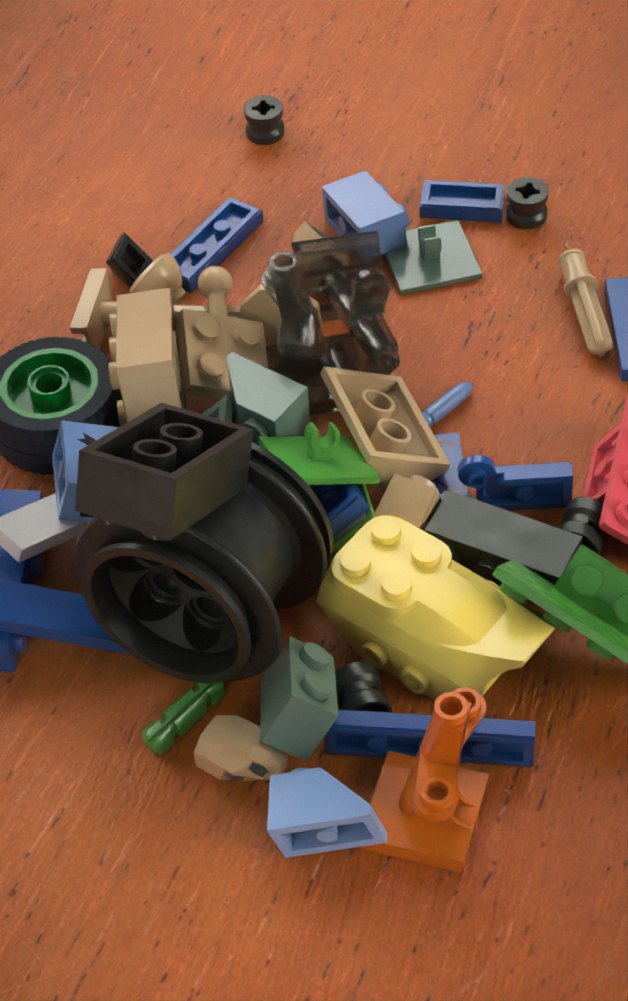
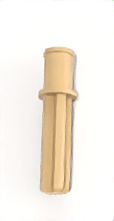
[558,248,614,357]

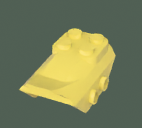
[316,515,556,700]

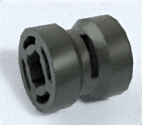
[558,497,608,555]
[335,662,392,713]

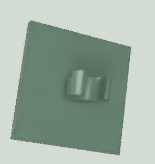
[384,220,482,295]

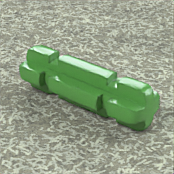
[142,681,226,755]

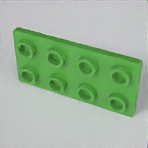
[492,544,628,664]

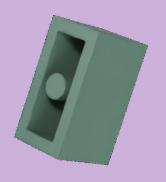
[260,636,338,761]

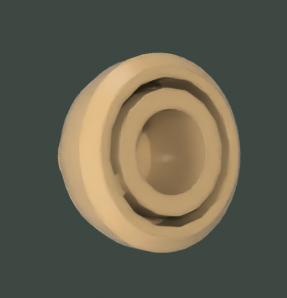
[130,253,187,305]

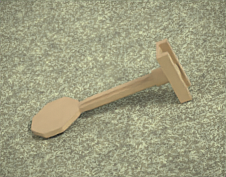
[70,268,323,349]

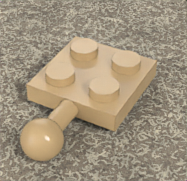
[175,266,269,400]

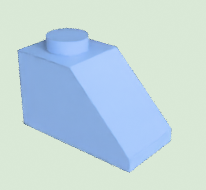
[267,767,388,858]

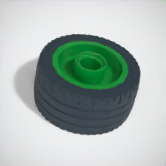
[0,337,121,475]

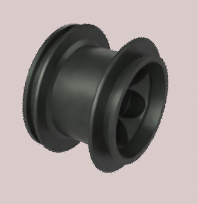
[74,442,334,683]

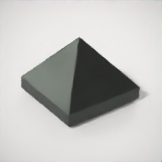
[106,232,153,287]

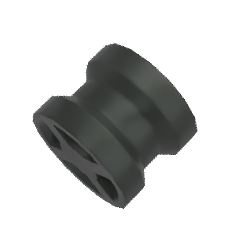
[244,95,285,145]
[506,177,548,229]

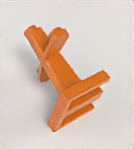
[360,687,490,874]

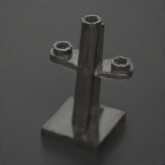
[291,230,400,375]
[261,252,360,416]

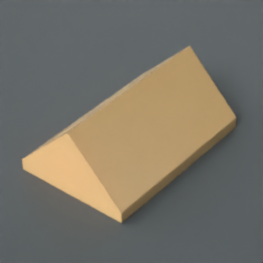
[320,367,451,494]

